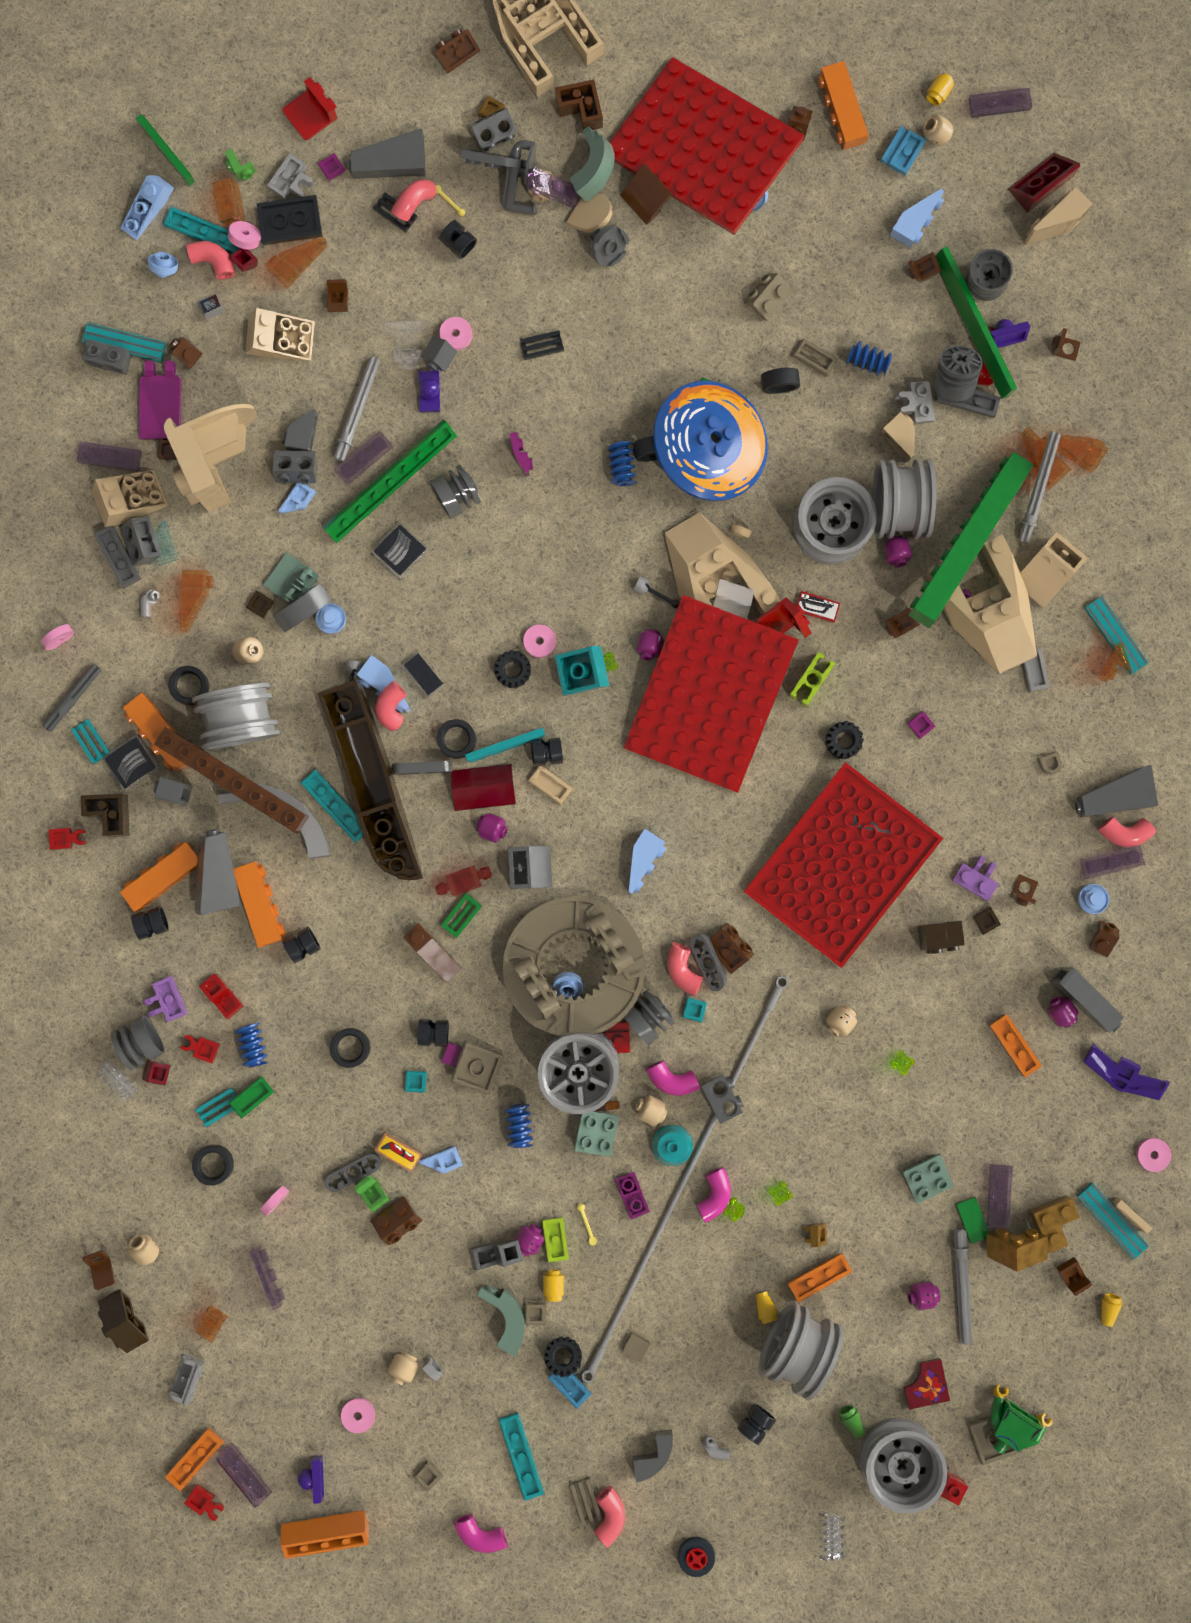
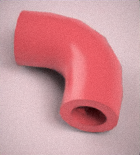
[391,179,437,222]
[186,241,236,280]
[375,680,407,731]
[1098,816,1157,848]
[667,942,703,996]
[593,1486,625,1548]

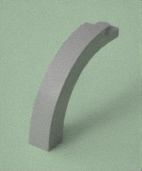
[218,784,331,859]

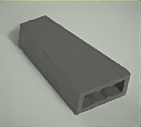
[347,129,426,179]
[1075,765,1158,818]
[195,829,241,915]
[1050,967,1124,1033]

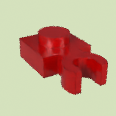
[49,828,87,850]
[180,1035,220,1064]
[184,1484,225,1521]

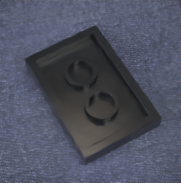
[256,195,323,245]

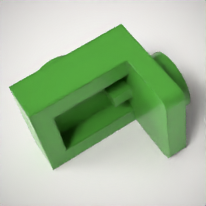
[225,149,256,181]
[354,1176,390,1212]

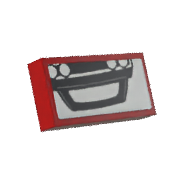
[798,591,840,623]

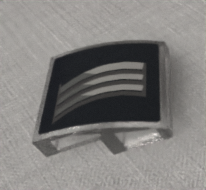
[370,522,430,581]
[102,734,161,792]

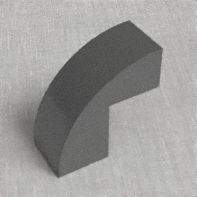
[273,583,332,632]
[468,1240,523,1271]
[633,1429,673,1482]

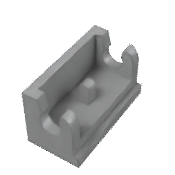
[169,1354,206,1406]

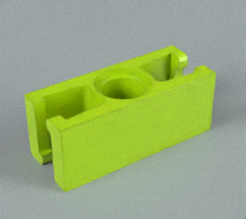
[789,652,835,708]

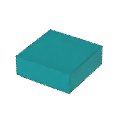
[682,997,707,1023]
[405,1070,427,1093]

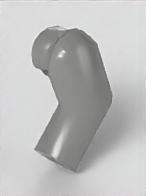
[140,590,160,618]
[703,1436,730,1461]

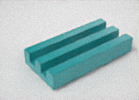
[71,719,111,764]
[195,1088,237,1127]

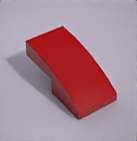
[199,973,244,1020]

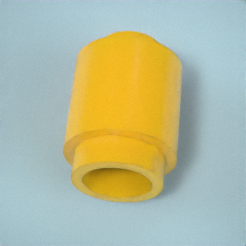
[926,73,954,106]
[543,1269,564,1302]

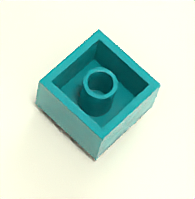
[555,646,610,696]

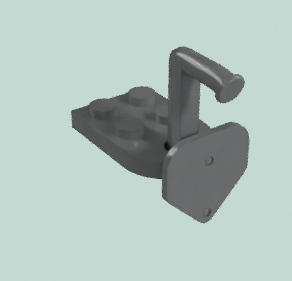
[460,140,537,215]

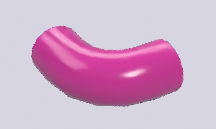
[645,1060,701,1096]
[696,1167,731,1223]
[453,1514,508,1554]

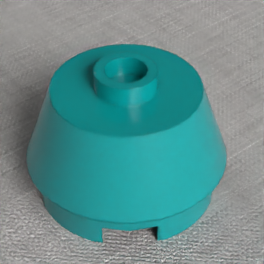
[651,1125,693,1166]

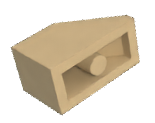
[881,412,915,462]

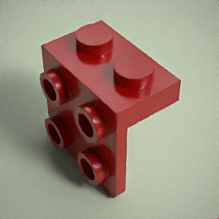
[283,77,338,141]
[756,597,811,638]

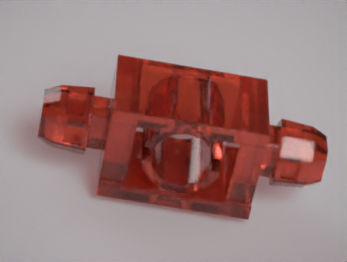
[435,865,492,897]

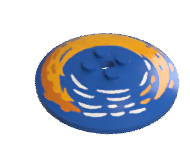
[653,381,768,501]

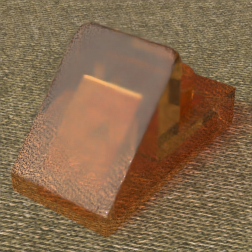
[1099,642,1132,682]
[195,1305,229,1343]

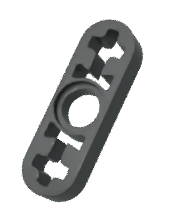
[392,761,452,775]
[690,933,727,991]
[325,1153,381,1192]

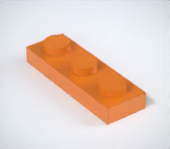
[989,1014,1042,1077]
[787,1252,853,1303]
[165,1428,224,1491]

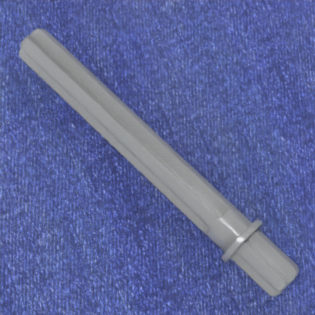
[334,357,380,462]
[1019,432,1061,543]
[953,1229,973,1345]

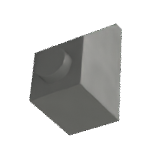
[282,410,318,451]

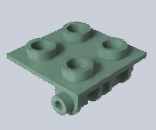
[263,552,319,604]
[574,1112,619,1157]
[901,1154,954,1204]

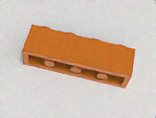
[818,61,869,150]
[123,692,187,772]
[120,842,199,912]
[233,861,286,948]
[281,1510,369,1559]

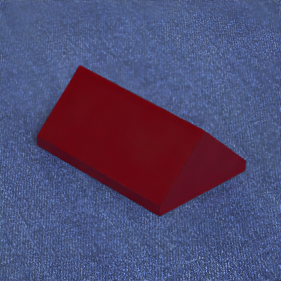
[1008,153,1080,213]
[451,764,516,811]

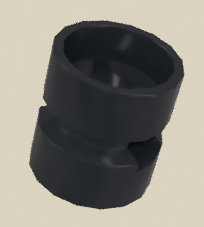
[439,220,477,259]
[531,737,563,767]
[131,906,169,940]
[282,927,321,963]
[417,1019,449,1047]
[737,1403,776,1445]

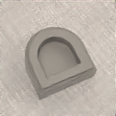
[422,1357,443,1381]

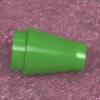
[839,1404,865,1438]

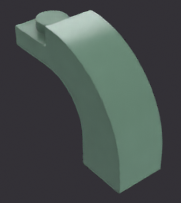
[570,126,614,202]
[477,1285,525,1357]

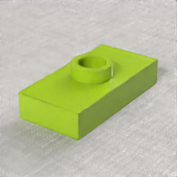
[542,1217,569,1263]

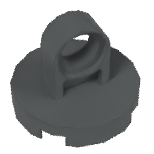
[590,225,629,267]

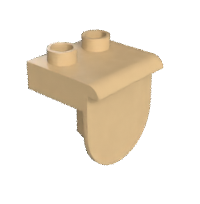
[164,404,257,512]

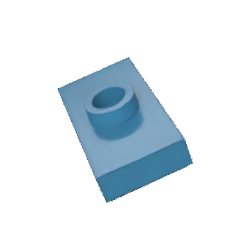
[548,1363,592,1409]

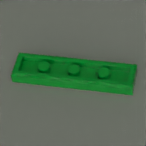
[136,114,194,186]

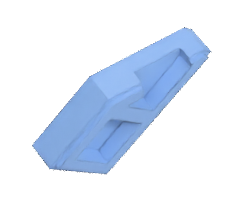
[278,483,316,514]
[419,1146,463,1174]

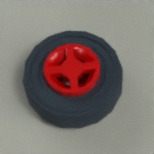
[678,1537,715,1577]

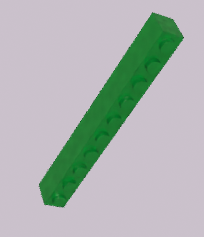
[909,451,1034,628]

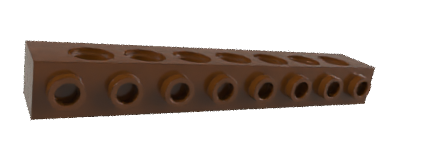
[154,727,309,834]

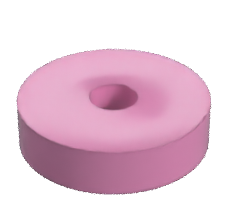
[228,221,261,250]
[440,317,472,350]
[41,624,74,650]
[523,625,556,658]
[1136,1138,1171,1172]
[260,1186,290,1216]
[341,1398,375,1433]

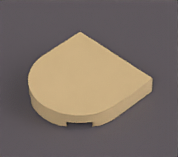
[566,193,613,233]

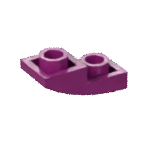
[510,432,533,476]
[615,1172,650,1220]

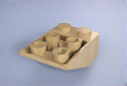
[1024,187,1093,245]
[245,308,315,361]
[92,470,168,527]
[1020,532,1088,608]

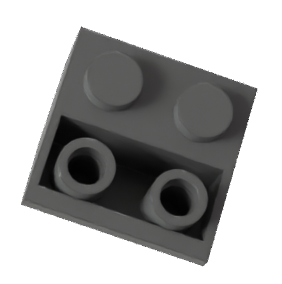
[508,846,553,890]

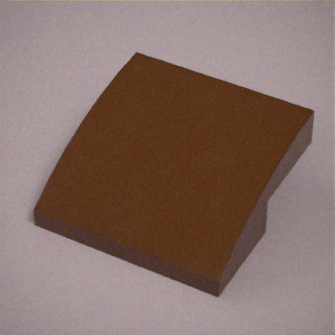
[620,164,673,225]

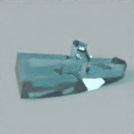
[155,520,179,566]

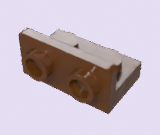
[432,28,481,74]
[710,923,754,974]

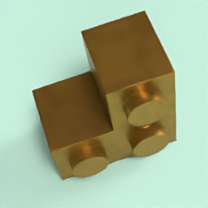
[1028,1195,1080,1253]
[987,1228,1048,1272]

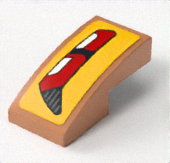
[374,1131,423,1172]

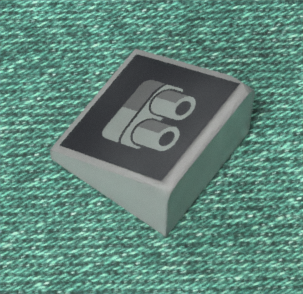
[198,294,225,320]

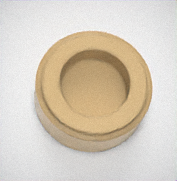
[730,525,752,539]

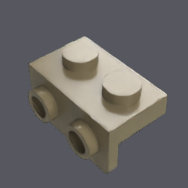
[744,273,793,321]

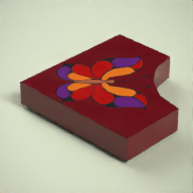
[904,1358,950,1410]

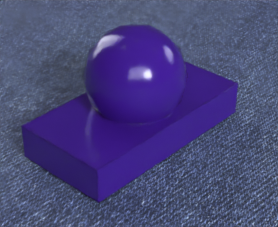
[990,319,1030,348]
[419,371,440,413]
[297,1455,324,1504]

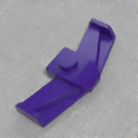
[1083,1043,1170,1101]

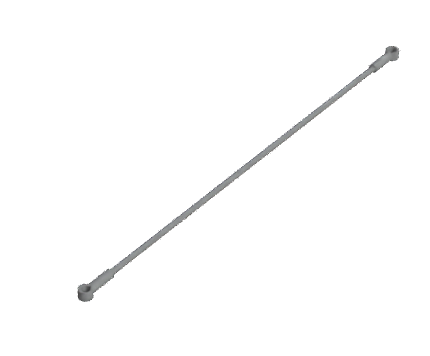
[582,976,788,1383]

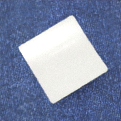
[713,579,754,619]

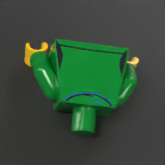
[990,1384,1052,1455]

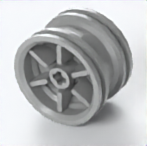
[872,459,936,539]
[793,477,877,564]
[192,683,281,750]
[538,1032,619,1114]
[758,1301,844,1400]
[859,1418,947,1514]

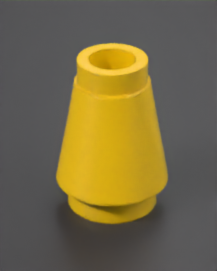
[755,1291,779,1324]
[1101,1293,1123,1327]

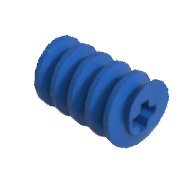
[846,341,892,378]
[608,441,637,486]
[234,1022,269,1068]
[504,1104,534,1148]

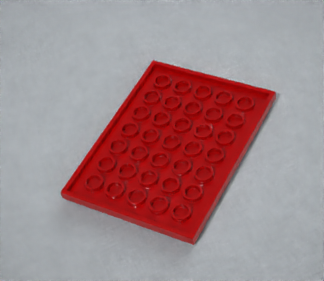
[609,57,804,235]
[624,595,799,793]
[743,762,944,968]

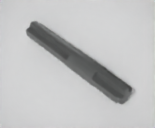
[42,664,101,731]

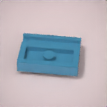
[880,125,926,176]

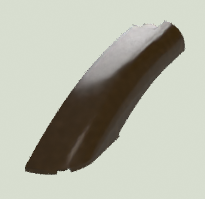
[317,679,423,880]

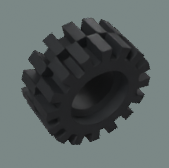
[494,650,531,688]
[825,721,864,759]
[544,1336,582,1377]

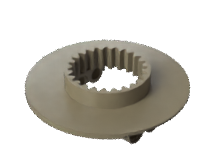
[503,897,645,1037]

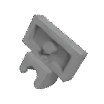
[267,153,314,199]
[894,381,935,424]

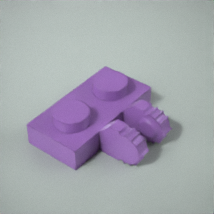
[952,855,998,902]
[142,976,188,1022]

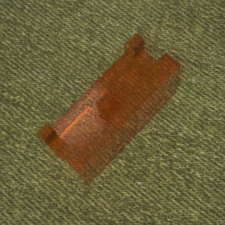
[212,178,246,226]

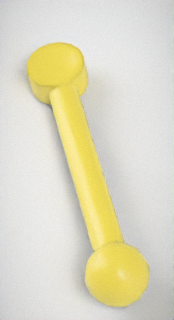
[436,185,465,217]
[577,1203,597,1245]

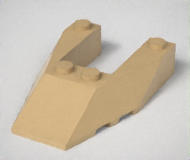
[492,0,604,97]
[664,512,781,615]
[926,534,1037,674]

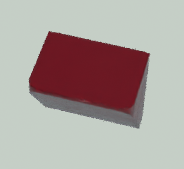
[229,248,258,272]
[142,1059,171,1086]

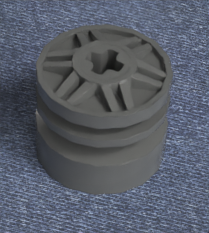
[966,249,1013,301]
[934,345,983,401]
[430,465,481,519]
[624,990,675,1046]
[111,1016,165,1071]

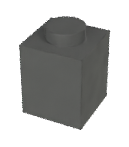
[421,337,457,372]

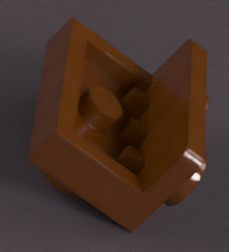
[370,1195,422,1245]

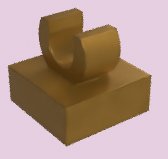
[803,1223,827,1247]

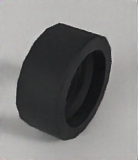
[761,367,800,394]
[633,436,657,462]
[168,666,210,706]
[437,719,476,759]
[330,1028,370,1068]
[192,1145,234,1186]

